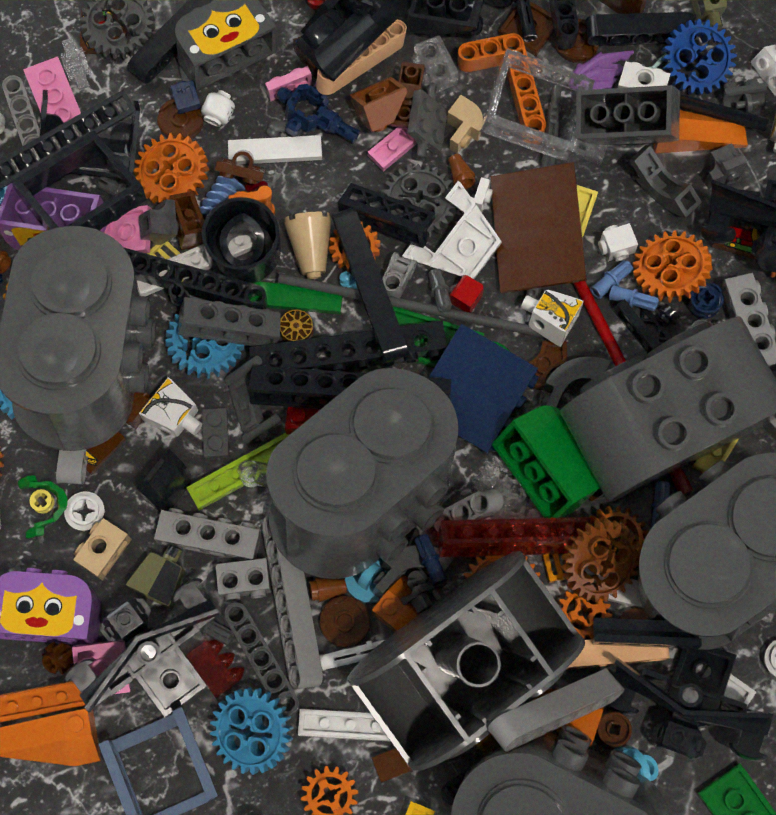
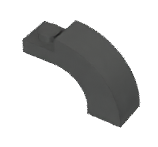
[629,145,702,218]
[541,357,611,408]
[372,545,455,599]

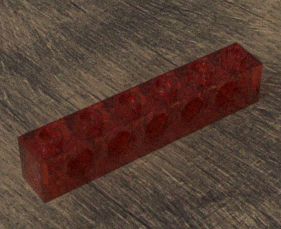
[438,517,594,557]

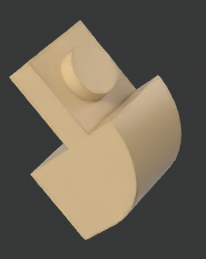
[447,95,483,154]

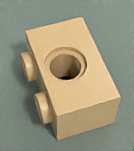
[73,518,132,581]

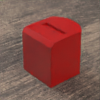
[449,275,484,313]

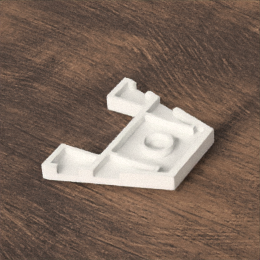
[402,181,502,279]

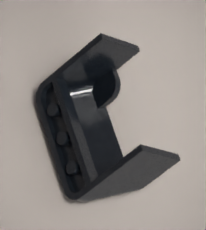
[39,90,140,178]

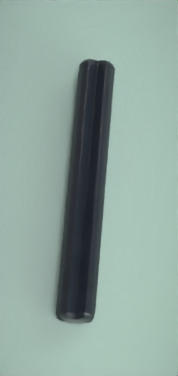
[680,95,769,131]

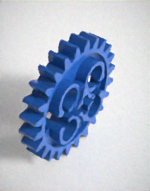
[661,19,737,96]

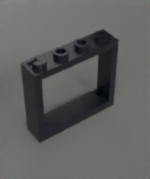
[12,131,147,231]

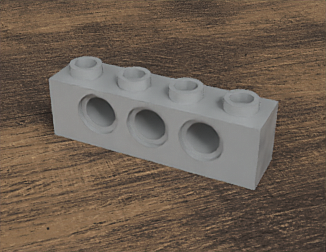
[720,273,776,371]
[154,508,262,561]

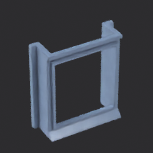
[98,707,218,815]

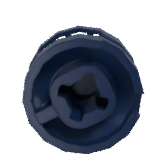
[687,283,724,320]

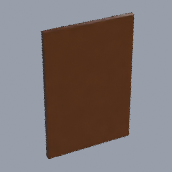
[490,162,587,294]

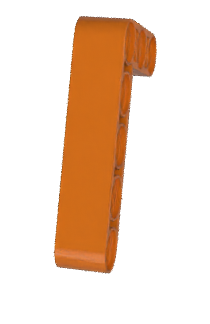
[457,33,546,144]

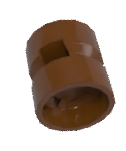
[594,712,632,749]

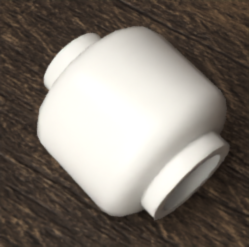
[201,90,235,127]

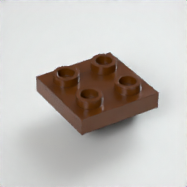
[215,150,266,184]

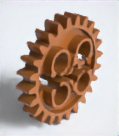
[561,519,641,603]

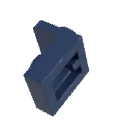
[170,80,201,114]

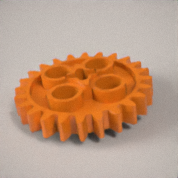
[133,133,209,204]
[633,230,712,303]

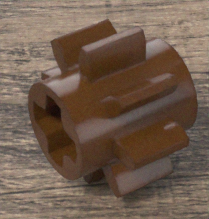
[42,642,74,675]

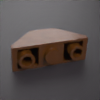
[391,62,425,128]

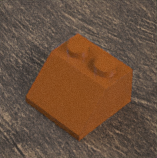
[350,77,407,132]

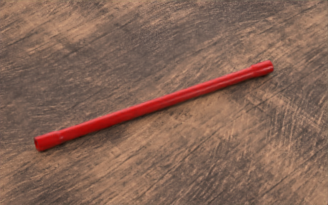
[573,281,694,494]

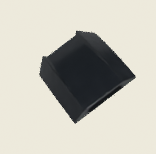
[136,449,192,512]

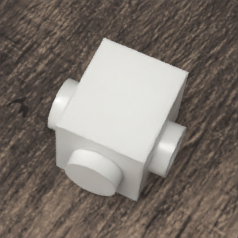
[598,223,638,262]

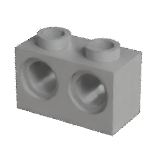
[216,558,271,602]

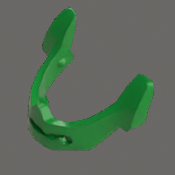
[18,475,68,538]

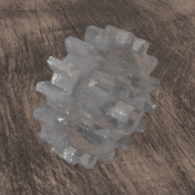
[60,38,92,90]

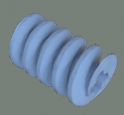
[199,176,245,221]

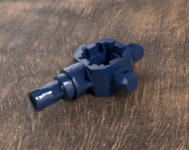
[277,84,360,144]

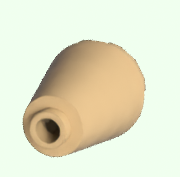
[284,212,332,279]

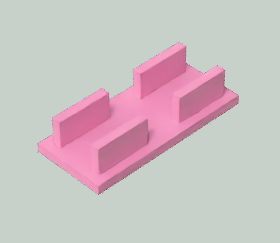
[23,56,81,123]

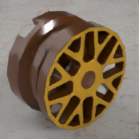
[280,309,314,342]

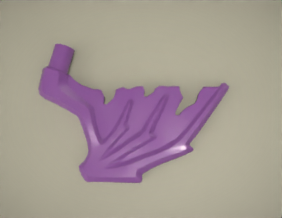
[568,50,634,90]

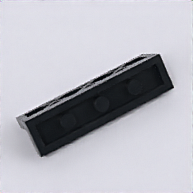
[337,183,435,248]
[614,299,673,353]
[593,618,702,649]

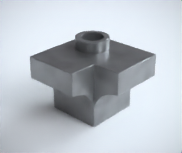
[705,143,748,190]
[139,199,179,245]

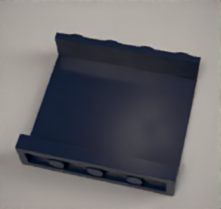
[429,324,539,456]

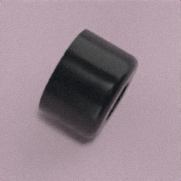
[202,197,281,284]

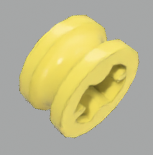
[29,489,55,514]

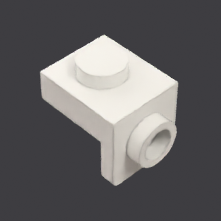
[471,177,493,213]

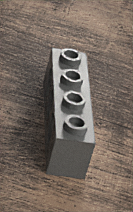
[178,297,280,346]

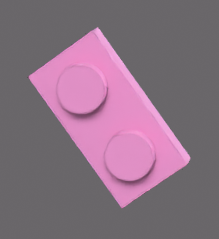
[265,66,313,101]
[368,127,417,172]

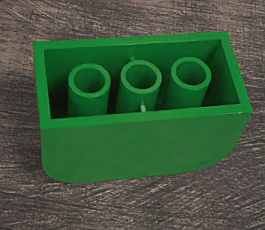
[492,405,600,525]

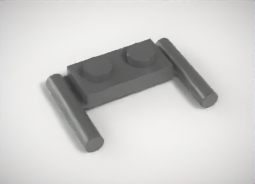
[224,356,281,444]

